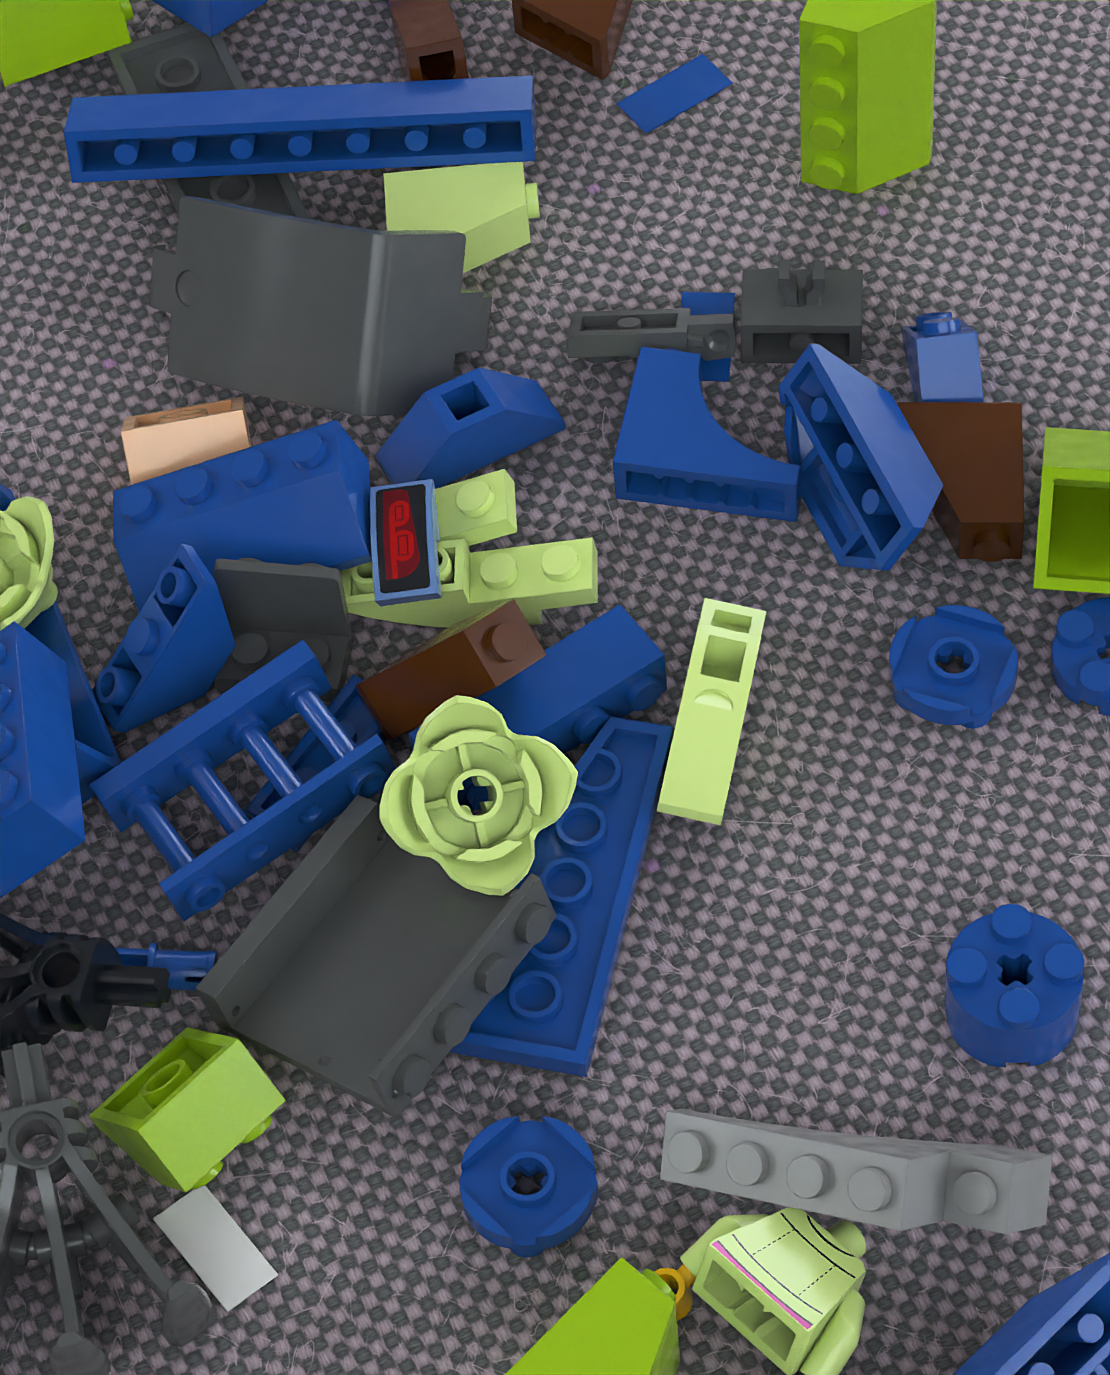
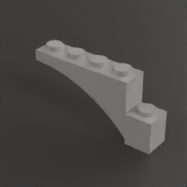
[660,1109,1052,1234]

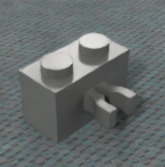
[740,260,863,364]

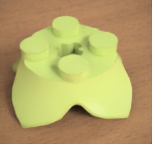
[0,496,58,631]
[379,695,578,896]

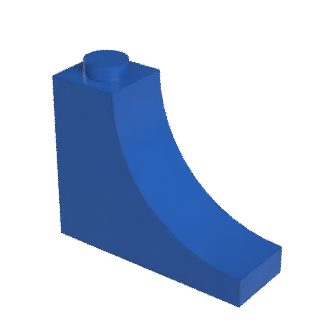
[613,347,801,522]

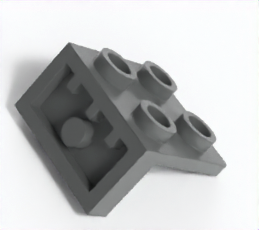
[213,558,354,702]

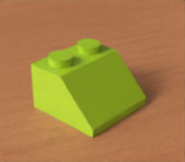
[89,1027,286,1192]

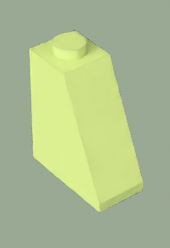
[383,162,540,273]

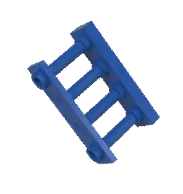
[89,640,396,922]

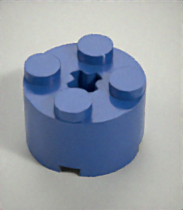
[944,903,1085,1068]

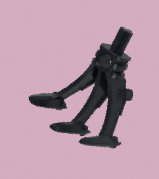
[0,912,171,1077]

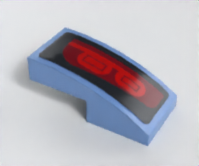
[370,479,442,606]

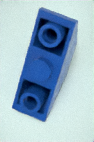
[376,367,566,489]
[92,544,236,733]

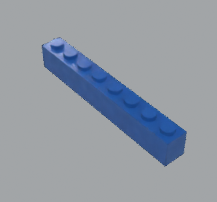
[64,75,537,183]

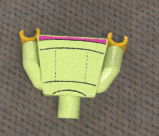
[654,1207,867,1375]

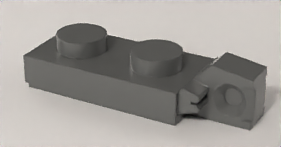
[567,308,736,363]

